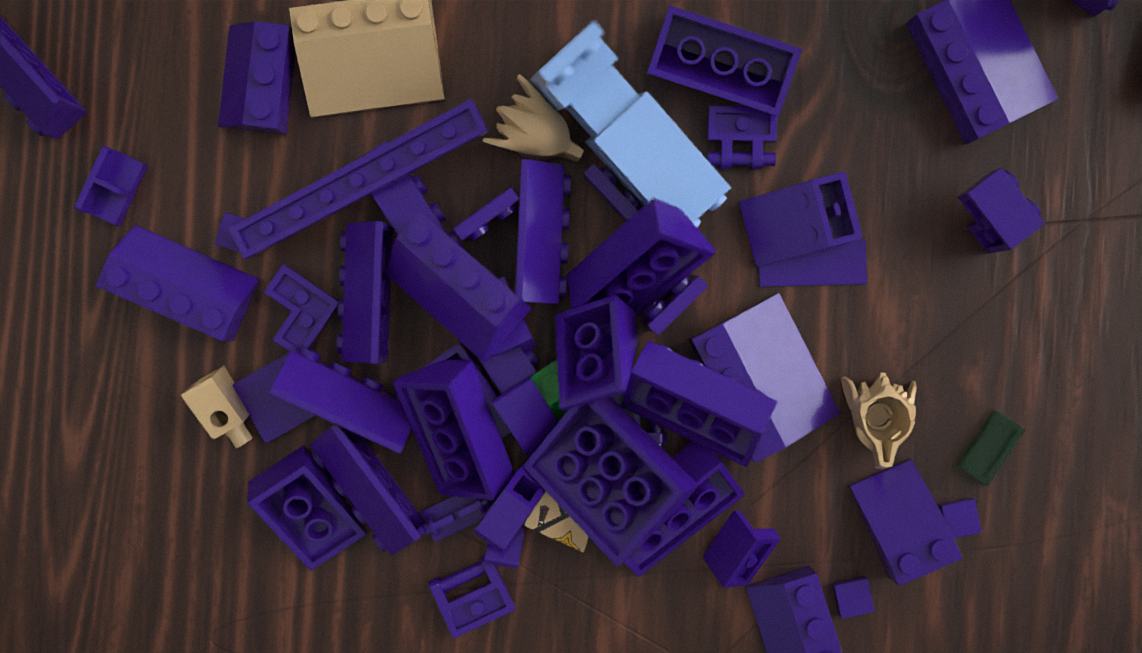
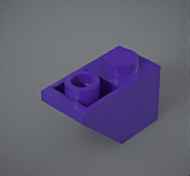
[474,466,545,553]

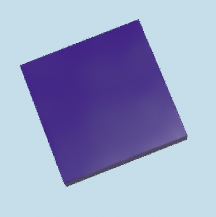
[232,352,317,444]

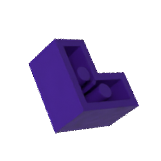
[957,167,1045,254]

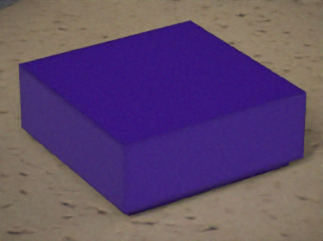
[938,498,982,538]
[832,576,875,619]

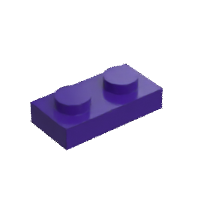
[583,164,640,222]

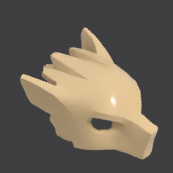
[483,74,584,162]
[841,372,917,469]

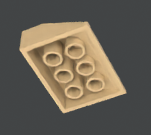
[289,0,445,118]

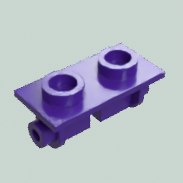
[421,496,493,542]

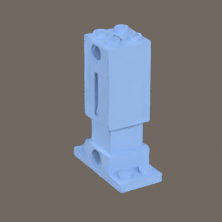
[528,22,731,227]

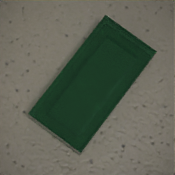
[956,410,1025,486]

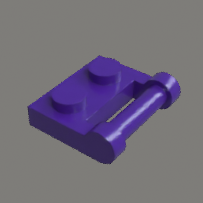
[428,554,516,639]

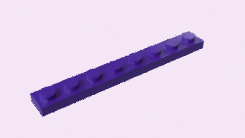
[228,99,490,259]

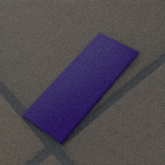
[759,240,867,287]
[491,377,559,458]

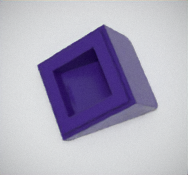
[484,526,525,569]

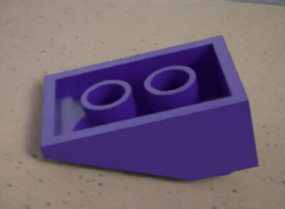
[555,295,638,411]
[247,445,367,571]
[848,459,963,586]

